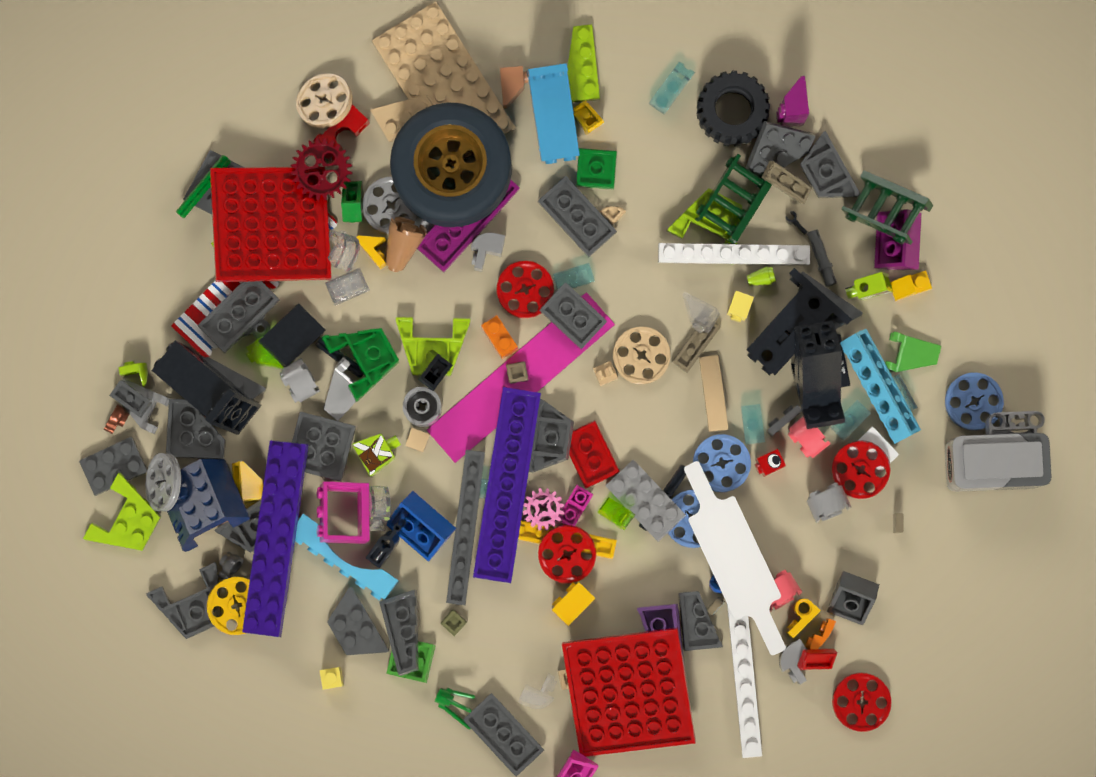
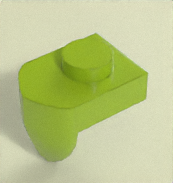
[118,361,148,387]

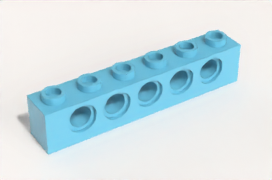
[840,329,921,444]

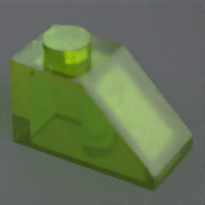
[246,336,284,370]

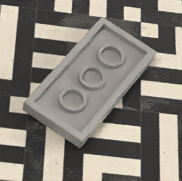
[605,460,686,542]

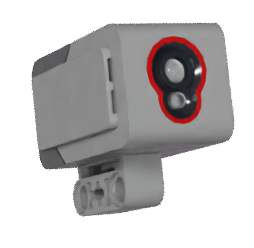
[945,411,1052,492]

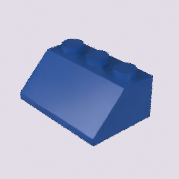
[385,491,457,562]

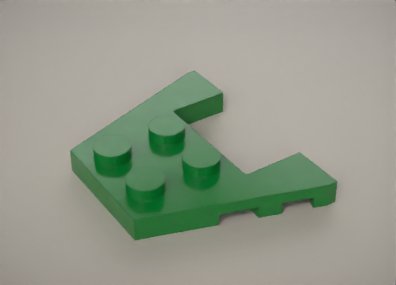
[322,328,399,402]

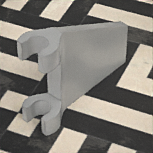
[323,357,355,421]
[122,378,169,434]

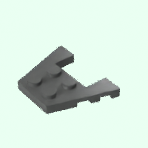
[146,562,222,639]

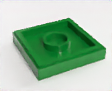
[576,148,617,190]

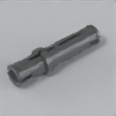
[807,229,837,287]

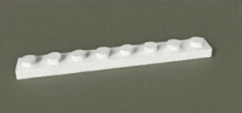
[658,243,810,265]
[727,604,762,758]

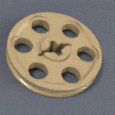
[296,74,353,128]
[613,327,670,384]

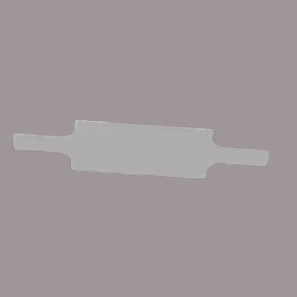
[684,461,786,655]

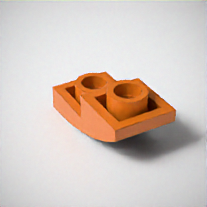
[805,619,836,649]

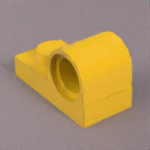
[786,599,821,638]

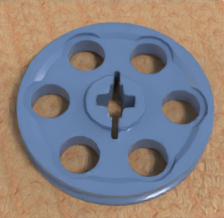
[945,373,1004,430]
[693,434,751,492]
[668,490,701,548]

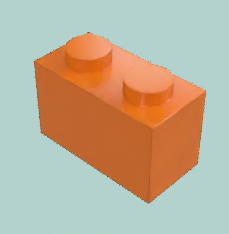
[481,315,518,360]

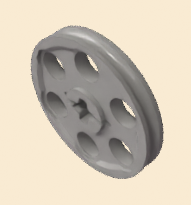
[362,177,418,234]
[145,453,181,511]

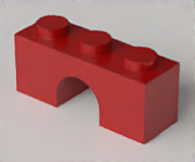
[313,105,370,164]

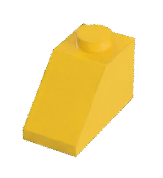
[232,461,263,501]

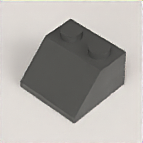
[827,571,880,625]

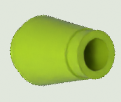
[747,266,776,286]

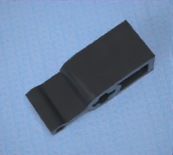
[366,519,407,568]

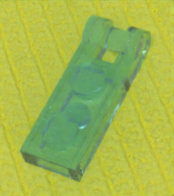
[649,62,695,115]

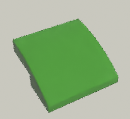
[386,641,436,683]

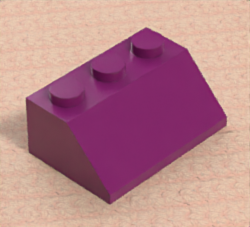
[776,76,809,127]
[874,209,922,271]

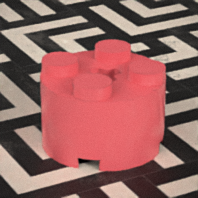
[788,417,831,458]
[769,570,802,612]

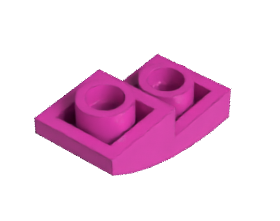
[559,485,593,526]

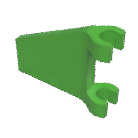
[885,332,942,372]

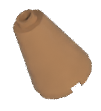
[386,217,427,272]

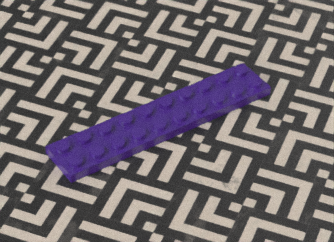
[473,387,541,583]
[242,440,309,637]

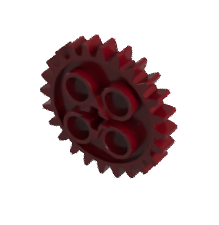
[290,138,353,200]

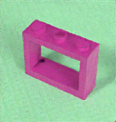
[317,482,370,544]

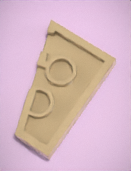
[370,95,433,142]

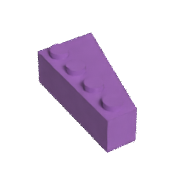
[637,604,684,662]

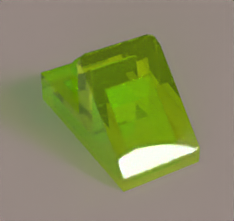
[597,497,635,530]

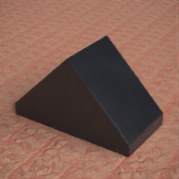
[418,354,453,391]

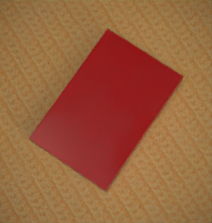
[569,421,620,489]

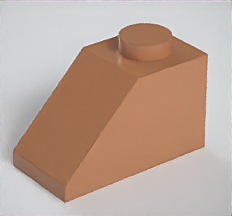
[500,66,528,109]

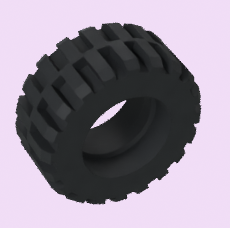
[696,70,770,147]

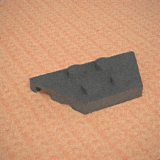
[800,131,860,198]
[798,271,863,329]
[200,355,266,399]
[529,399,574,473]
[215,500,261,553]
[327,587,389,655]

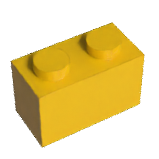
[552,582,595,626]

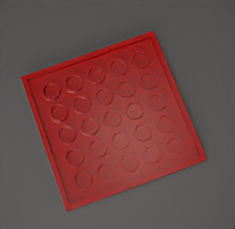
[210,167,332,282]
[562,627,696,757]

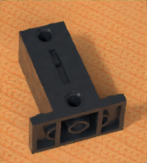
[746,268,852,376]
[791,320,845,429]
[151,340,262,435]

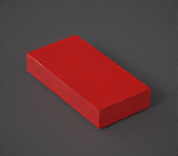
[797,649,838,670]

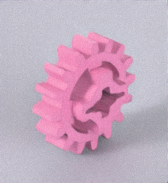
[523,488,565,530]

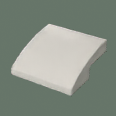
[848,427,899,476]

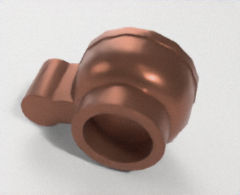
[103,404,129,434]

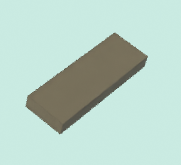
[762,161,812,204]
[672,315,721,373]

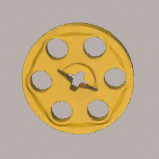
[207,577,250,635]

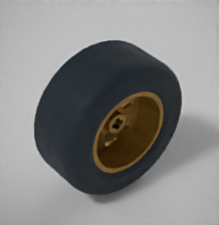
[390,103,512,227]

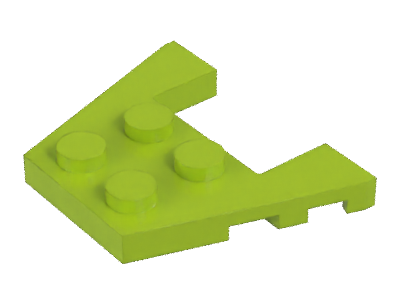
[667,188,743,265]
[396,317,470,376]
[83,472,162,551]

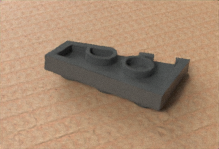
[678,591,723,651]

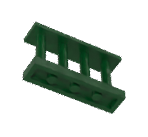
[695,154,772,244]
[842,170,933,245]

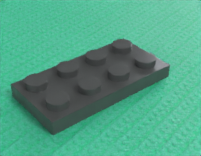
[538,176,617,258]
[197,281,280,353]
[463,693,544,777]

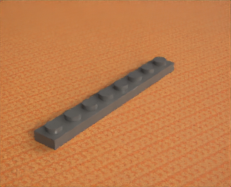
[446,450,485,606]

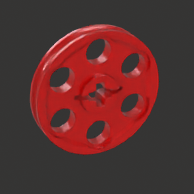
[497,261,554,318]
[832,440,891,499]
[538,525,596,583]
[832,673,891,732]

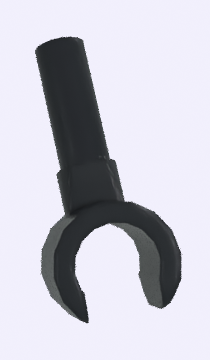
[785,211,807,235]

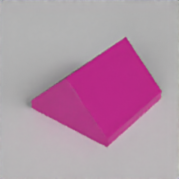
[557,749,599,777]

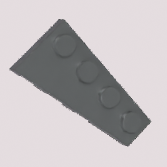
[379,589,419,676]

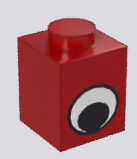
[754,449,786,477]

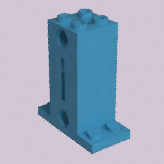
[526,63,580,164]

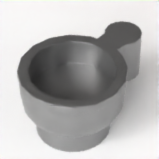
[218,552,244,580]

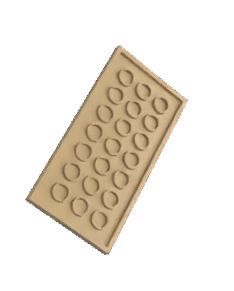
[372,1,516,168]

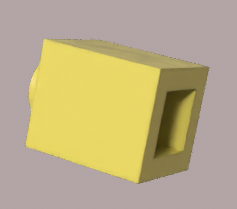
[727,291,754,322]
[320,667,344,690]

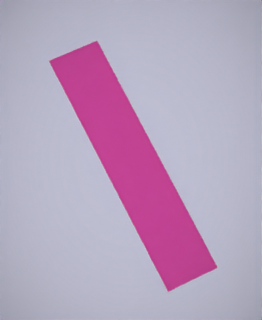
[427,292,615,463]

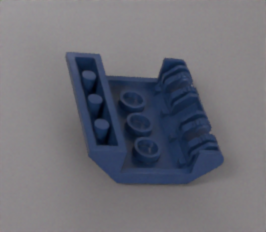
[165,459,250,552]

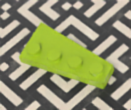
[567,24,600,103]

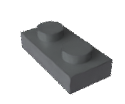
[109,380,152,418]
[767,405,802,437]

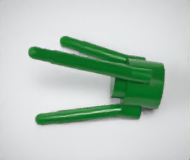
[434,687,475,729]

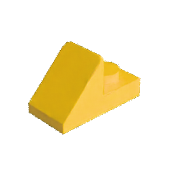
[573,100,604,135]
[356,235,386,270]
[890,270,932,301]

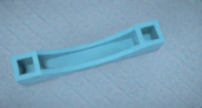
[295,514,399,601]

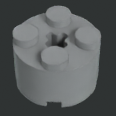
[279,358,320,403]
[403,387,442,427]
[807,483,851,523]

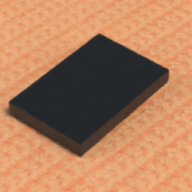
[258,303,326,367]

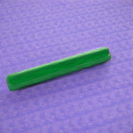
[176,155,231,218]

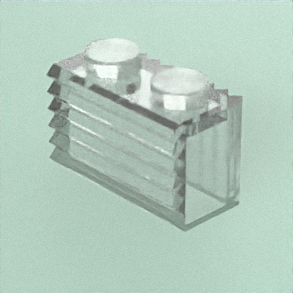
[325,267,370,306]

